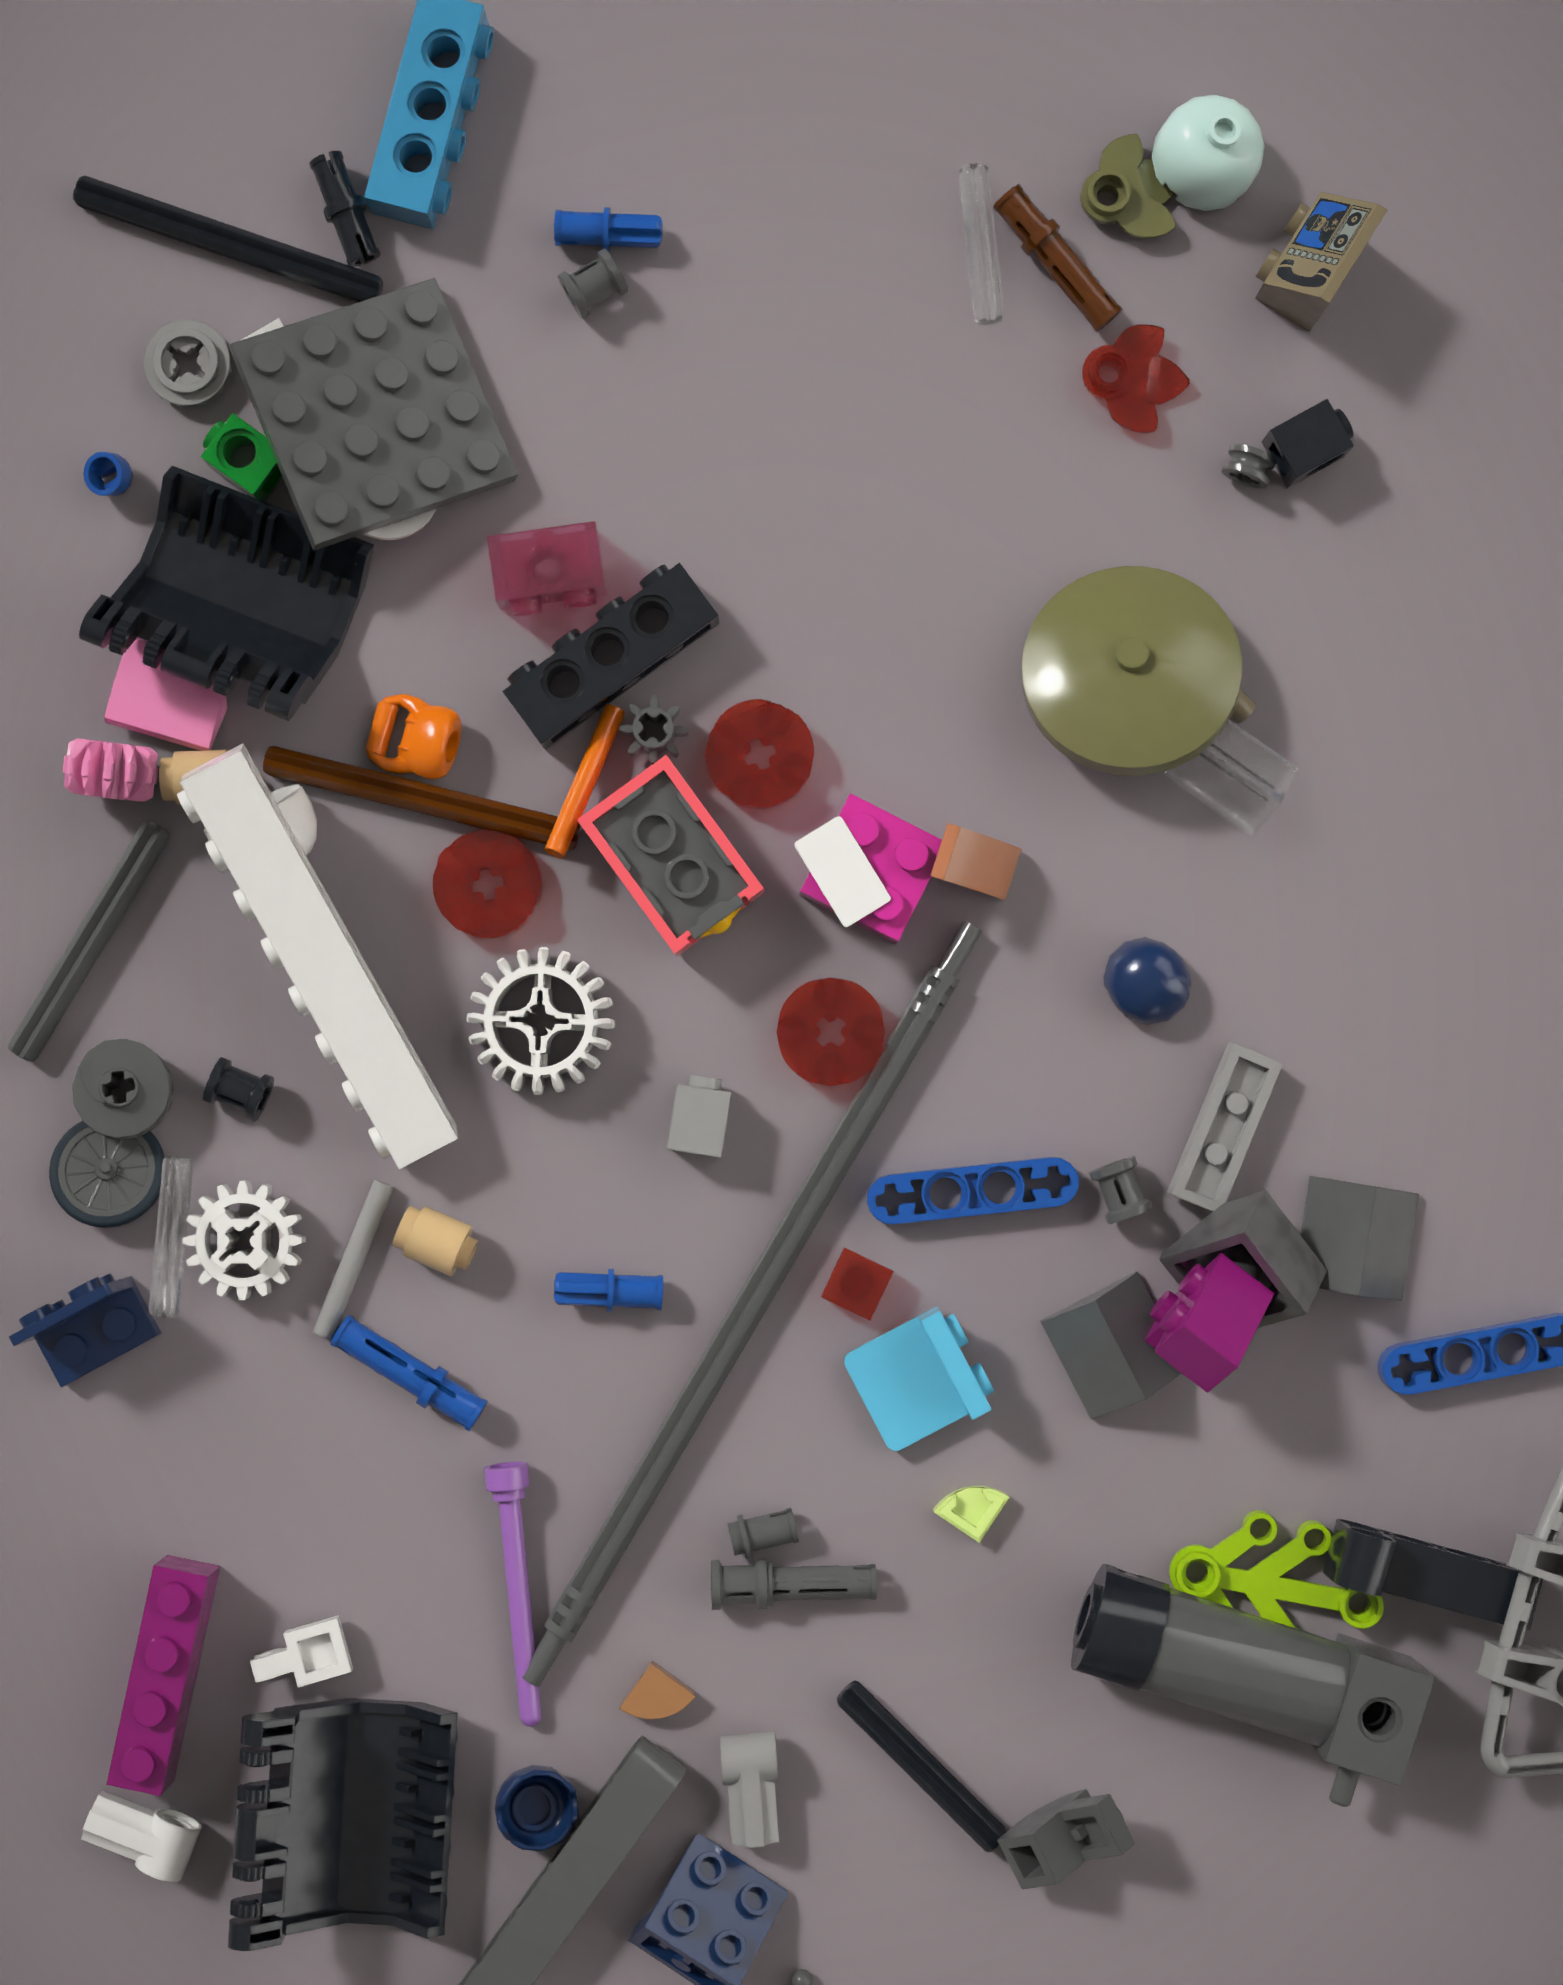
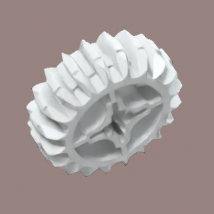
[467,947,615,1095]

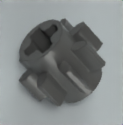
[620,695,688,765]

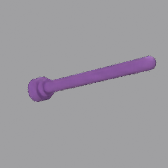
[484,1461,542,1727]

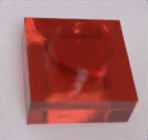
[820,1247,894,1321]

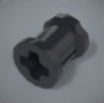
[203,1057,274,1122]

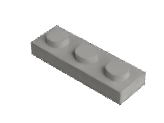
[1166,1042,1283,1212]

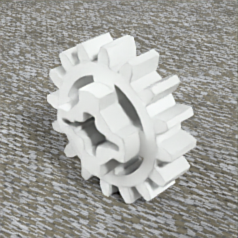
[183,1180,306,1300]

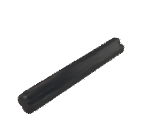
[837,1680,1006,1852]

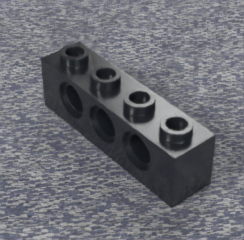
[502,562,720,750]

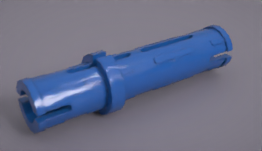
[330,1315,488,1431]

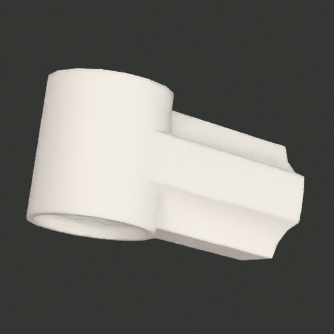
[81,1791,202,1882]

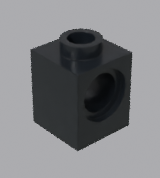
[1261,399,1354,489]

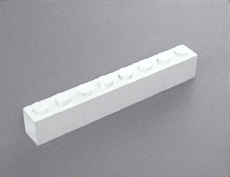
[177,743,458,1169]

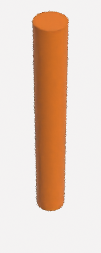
[544,704,625,859]

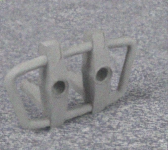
[1475,1468,1563,1779]

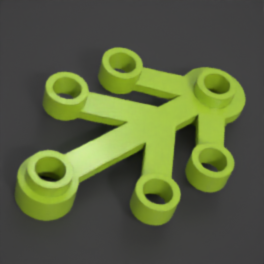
[1169,1510,1384,1631]

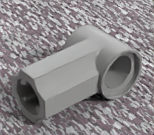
[720,1731,779,1848]

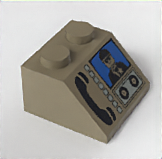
[1255,192,1388,332]

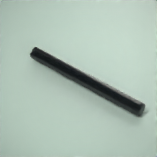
[73,175,383,302]

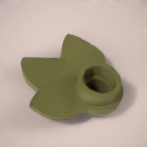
[1080,133,1176,239]

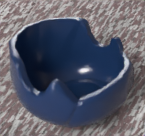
[1103,937,1191,1025]
[494,1765,578,1852]

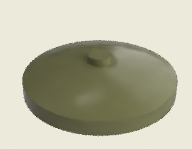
[1022,566,1242,776]

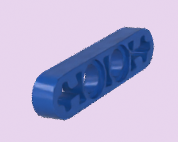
[866,1157,1079,1224]
[1378,1313,1563,1394]

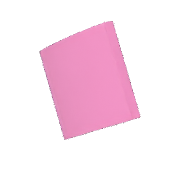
[104,639,228,751]

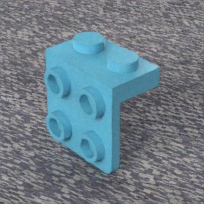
[844,1306,995,1451]

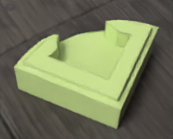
[933,1486,1010,1543]

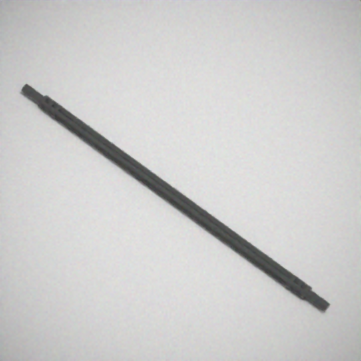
[522,921,983,1687]

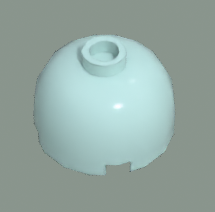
[1152,95,1265,211]

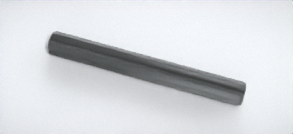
[8,820,170,1061]

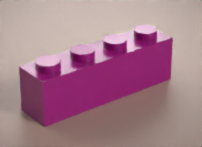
[106,1555,220,1796]

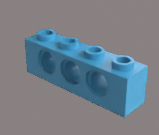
[364,0,494,230]

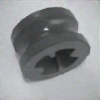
[1221,444,1277,488]

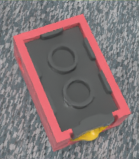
[577,755,764,956]

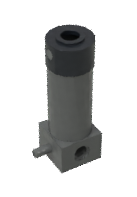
[1071,1564,1435,1807]

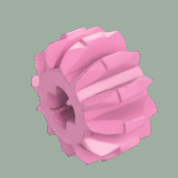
[63,738,159,802]

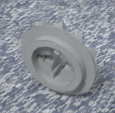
[143,319,232,408]

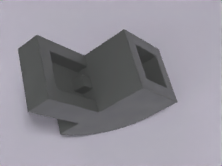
[997,1789,1135,1889]

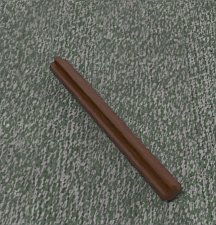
[263,746,581,850]

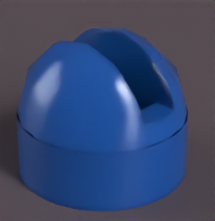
[83,452,133,496]

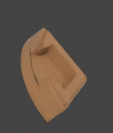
[619,1660,696,1719]

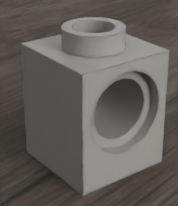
[667,1075,732,1158]

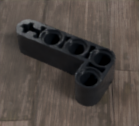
[1323,1518,1543,1630]

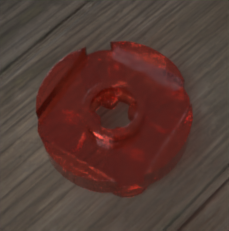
[705,699,814,810]
[433,830,543,939]
[776,977,885,1086]

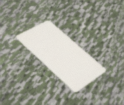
[794,816,891,927]

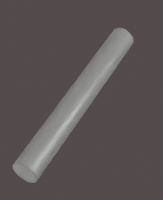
[313,1179,394,1339]

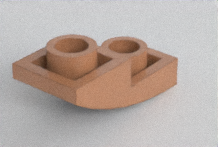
[930,823,1022,900]

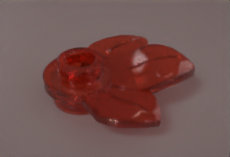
[1082,324,1190,433]

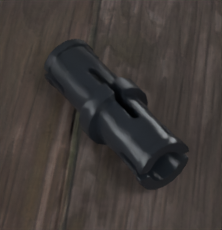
[309,150,381,267]

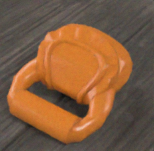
[365,694,462,779]

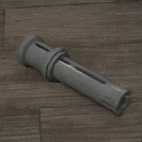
[711,1559,877,1610]

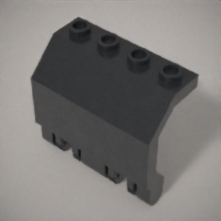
[79,466,374,721]
[228,1698,458,1951]

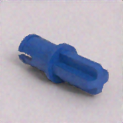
[554,207,663,252]
[554,1269,663,1312]

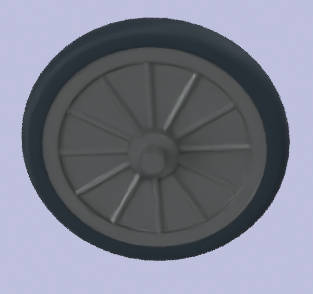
[49,1121,166,1228]

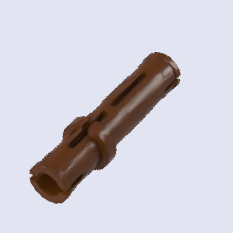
[993,184,1123,333]

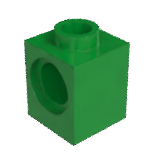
[200,412,283,502]

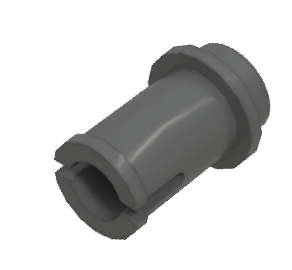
[727,1508,799,1559]

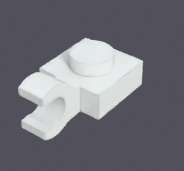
[250,1615,353,1687]

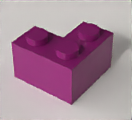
[1145,1253,1274,1393]

